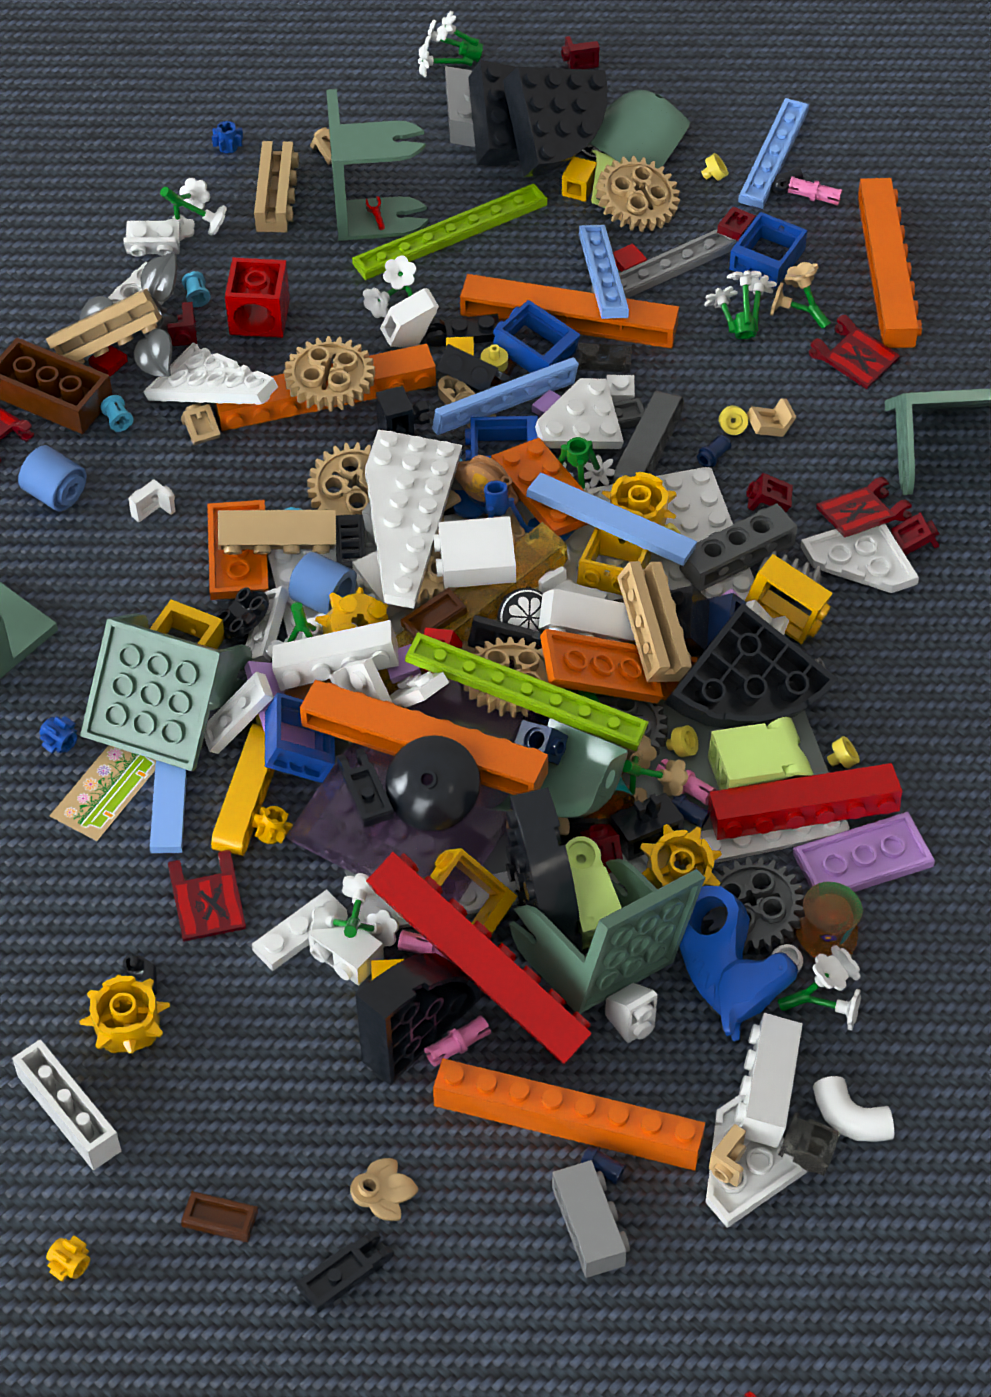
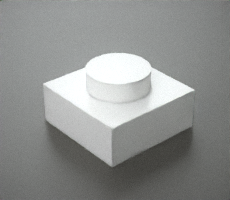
[607,375,635,403]

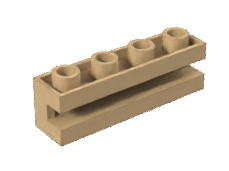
[254,141,299,233]
[46,288,162,364]
[218,510,336,555]
[617,561,692,682]

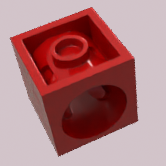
[225,257,290,338]

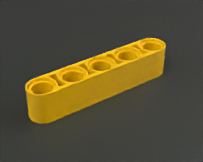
[211,723,275,856]

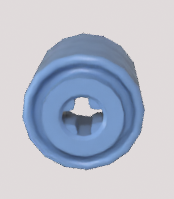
[18,445,87,511]
[288,552,357,614]

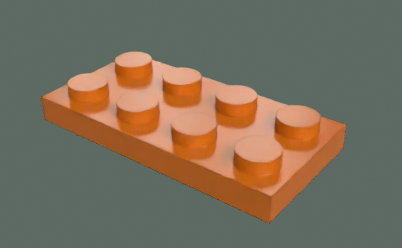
[491,438,588,538]
[207,500,269,600]
[540,629,663,704]

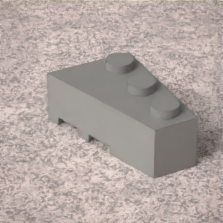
[445,66,475,147]

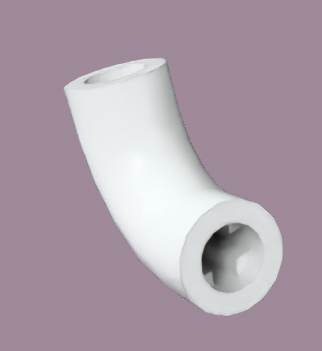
[813,1076,894,1142]

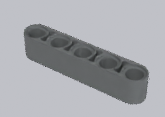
[613,391,684,483]

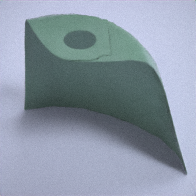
[589,89,690,169]
[487,718,628,818]

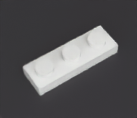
[245,586,289,663]
[204,672,274,754]
[252,889,347,971]

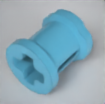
[182,271,211,307]
[100,395,134,432]

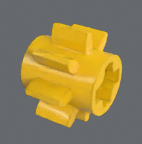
[251,806,293,844]
[46,1235,90,1282]

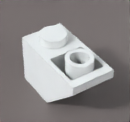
[380,288,439,347]
[308,927,384,986]
[605,983,657,1044]

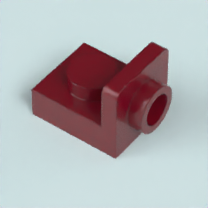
[561,36,600,69]
[717,206,756,241]
[167,302,198,346]
[746,473,793,513]
[890,512,940,556]
[580,824,623,874]

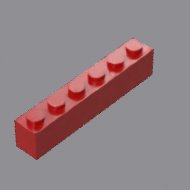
[708,763,902,840]

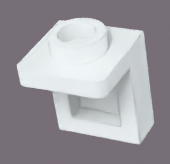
[128,479,176,522]

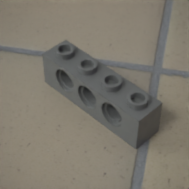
[679,504,797,592]

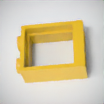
[577,527,652,595]
[745,554,833,644]
[150,599,225,649]
[424,848,517,935]

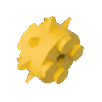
[602,472,677,526]
[315,587,389,634]
[640,824,722,889]
[79,975,170,1054]

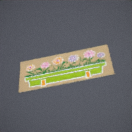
[50,745,156,841]

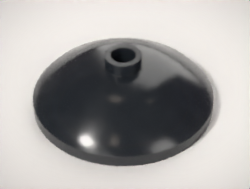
[386,735,481,831]

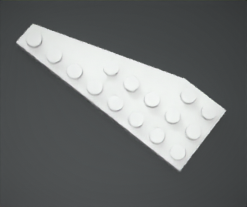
[365,429,462,609]

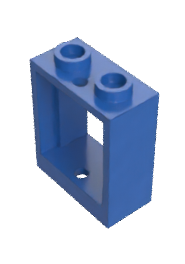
[729,212,808,288]
[493,300,581,373]
[465,416,538,461]
[265,692,335,783]

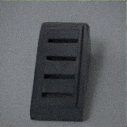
[336,514,366,569]

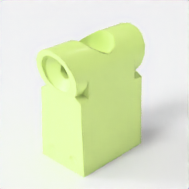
[708,717,814,790]
[565,836,622,949]

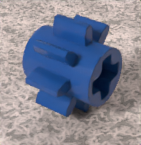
[212,121,243,153]
[39,716,78,754]

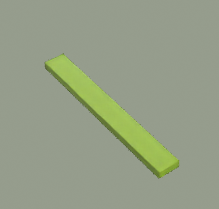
[352,183,547,280]
[405,632,649,752]

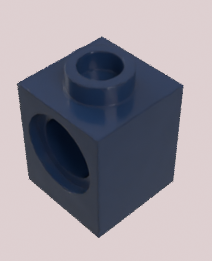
[515,720,568,765]

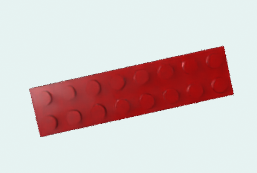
[366,852,592,1066]

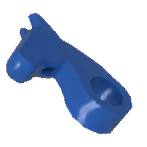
[680,886,798,1041]

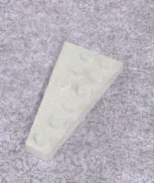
[143,343,278,405]

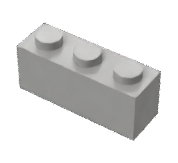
[552,1160,630,1278]

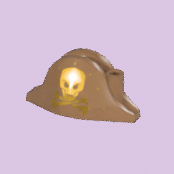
[455,455,519,506]

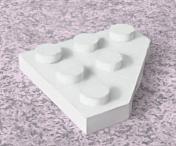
[535,378,624,449]
[800,524,919,593]
[706,1095,808,1228]

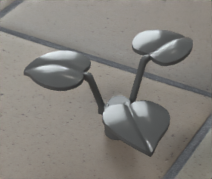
[79,253,177,377]

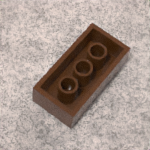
[0,337,113,434]

